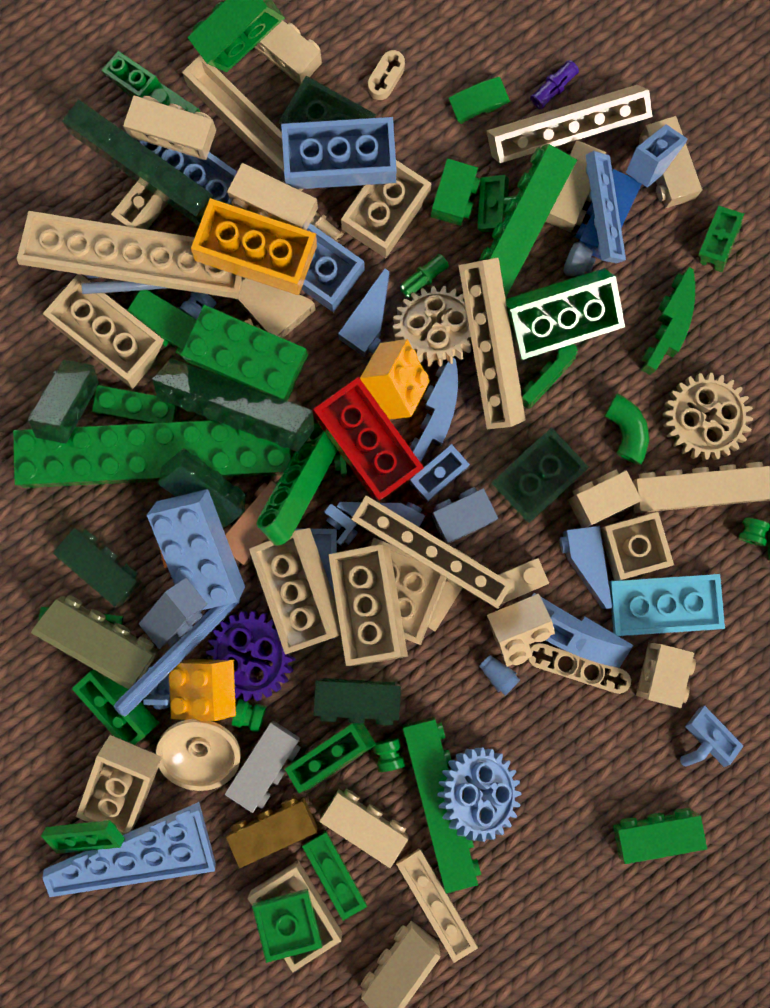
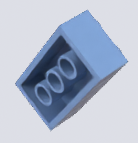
[281,117,397,189]
[147,489,245,610]

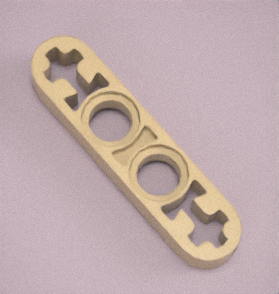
[527,643,631,694]

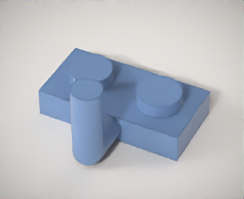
[680,706,743,767]

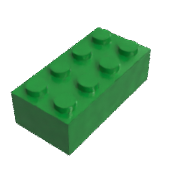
[505,268,625,360]
[181,305,308,404]

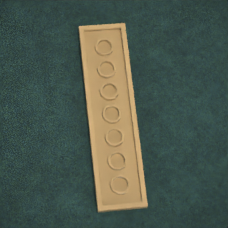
[17,211,243,299]

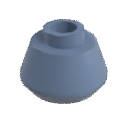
[563,242,596,277]

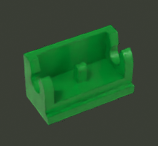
[698,205,744,273]

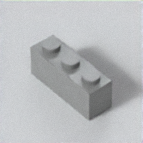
[225,721,301,813]

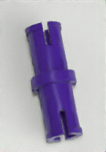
[530,60,579,109]

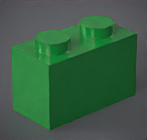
[431,159,481,226]

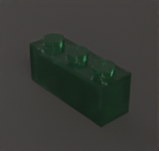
[28,359,99,444]
[159,448,246,529]
[53,528,142,607]

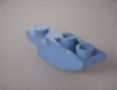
[410,358,458,463]
[531,593,633,668]

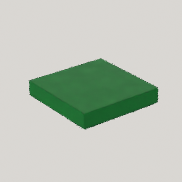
[252,889,322,963]

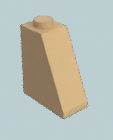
[235,277,316,338]

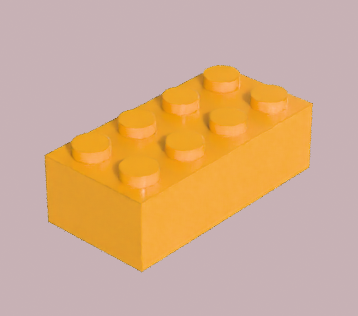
[191,198,317,296]

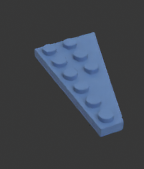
[42,802,216,897]

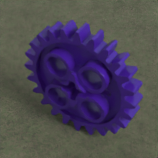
[206,611,296,701]

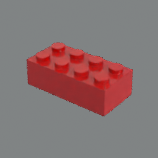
[311,377,424,502]

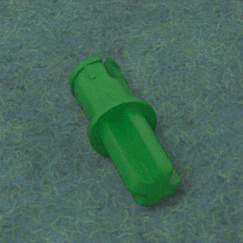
[400,254,449,297]

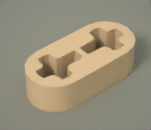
[368,50,405,100]

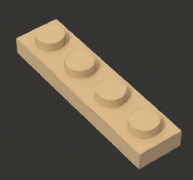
[396,848,478,963]

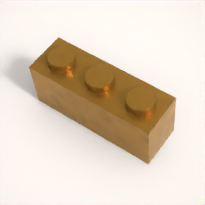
[226,796,318,868]

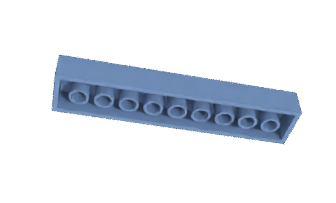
[113,132,365,313]

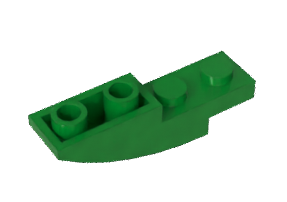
[102,51,200,114]
[641,267,695,375]

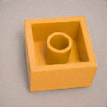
[360,339,430,419]
[169,659,236,721]

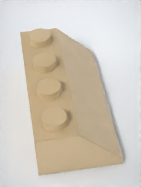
[43,274,164,389]
[249,528,341,654]

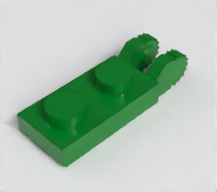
[521,344,578,409]

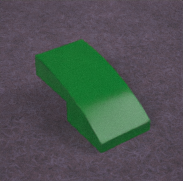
[449,77,511,124]

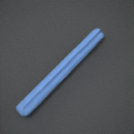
[114,598,240,717]

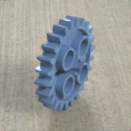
[438,748,521,842]

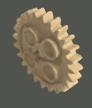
[393,286,472,366]
[663,373,753,461]

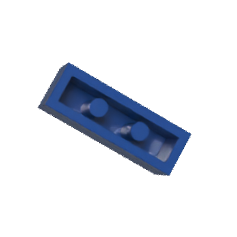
[575,169,642,260]

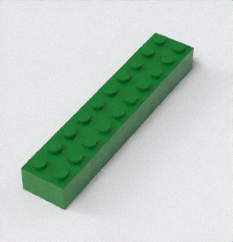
[13,417,292,488]

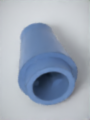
[479,655,520,696]

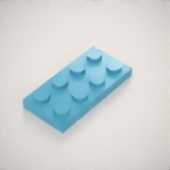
[609,574,725,636]

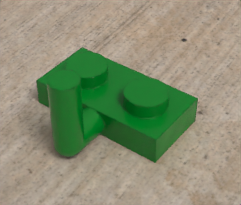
[478,175,516,233]

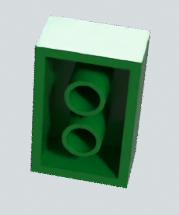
[187,0,285,72]

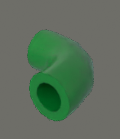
[604,393,649,465]

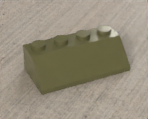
[31,595,159,689]

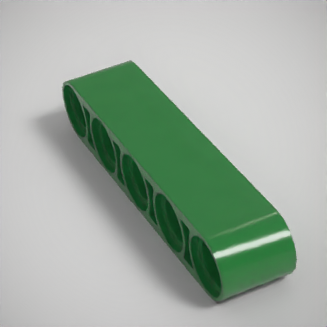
[256,423,338,546]

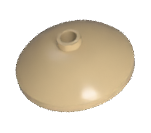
[156,719,241,791]

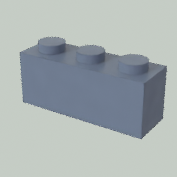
[139,578,207,649]

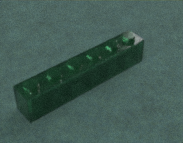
[62,99,215,225]
[152,358,314,452]

